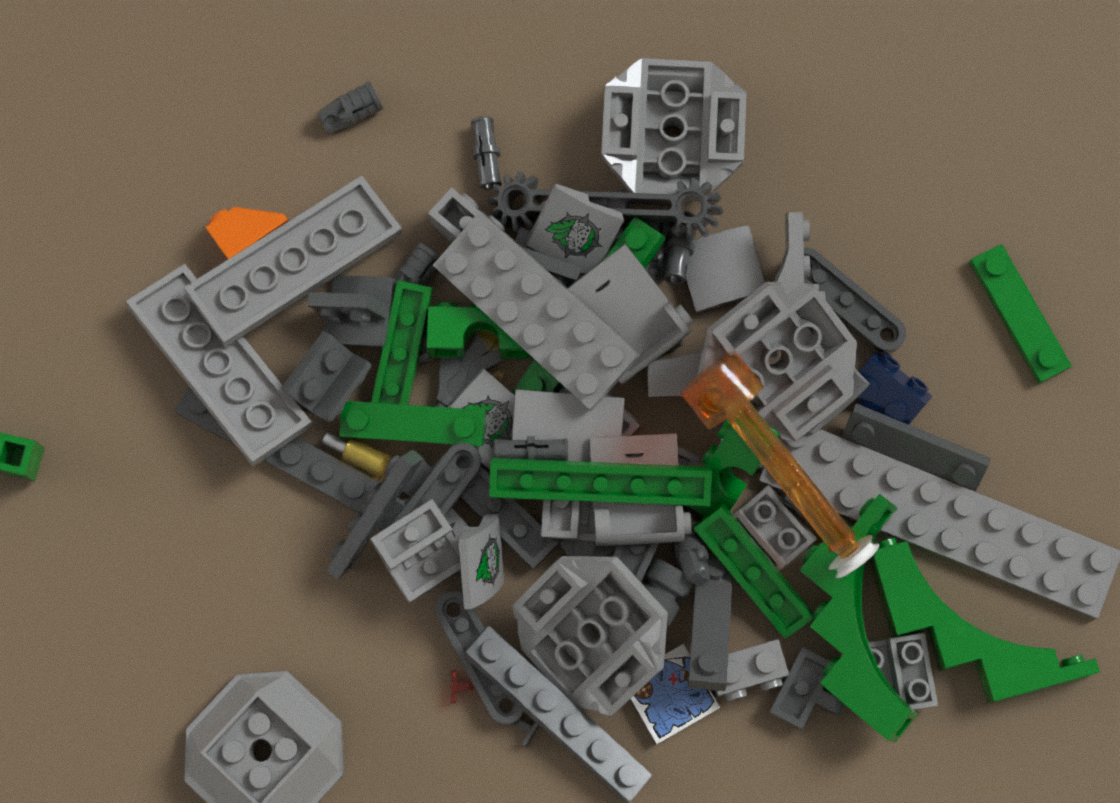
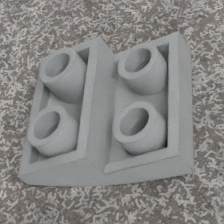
[686,225,766,314]
[733,485,817,571]
[869,633,938,710]

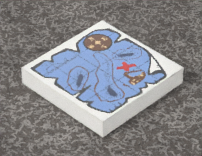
[631,644,720,745]

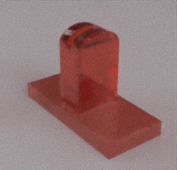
[451,670,473,704]

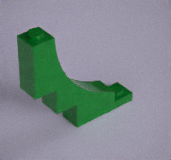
[869,538,1100,704]

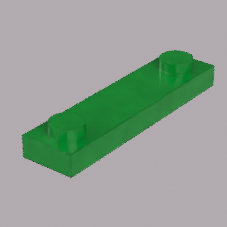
[969,244,1072,385]
[371,280,434,405]
[340,401,486,446]
[693,503,814,639]

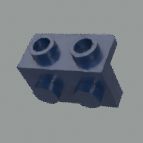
[855,352,932,425]

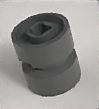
[643,558,695,627]

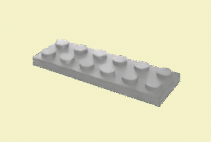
[184,175,402,347]
[433,211,640,410]
[126,264,312,467]

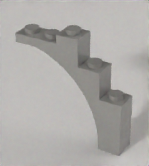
[646,212,826,397]

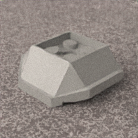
[601,58,747,194]
[697,282,857,441]
[512,556,668,716]
[184,671,345,803]

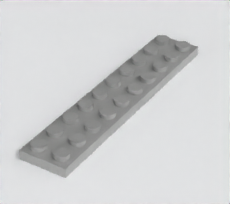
[758,429,1120,620]

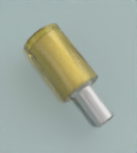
[322,432,392,480]

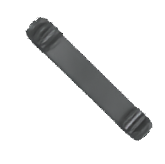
[489,172,724,240]

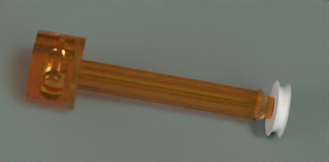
[680,350,880,579]

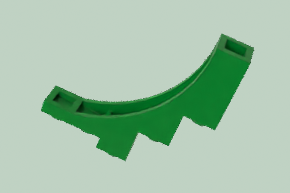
[800,494,919,743]

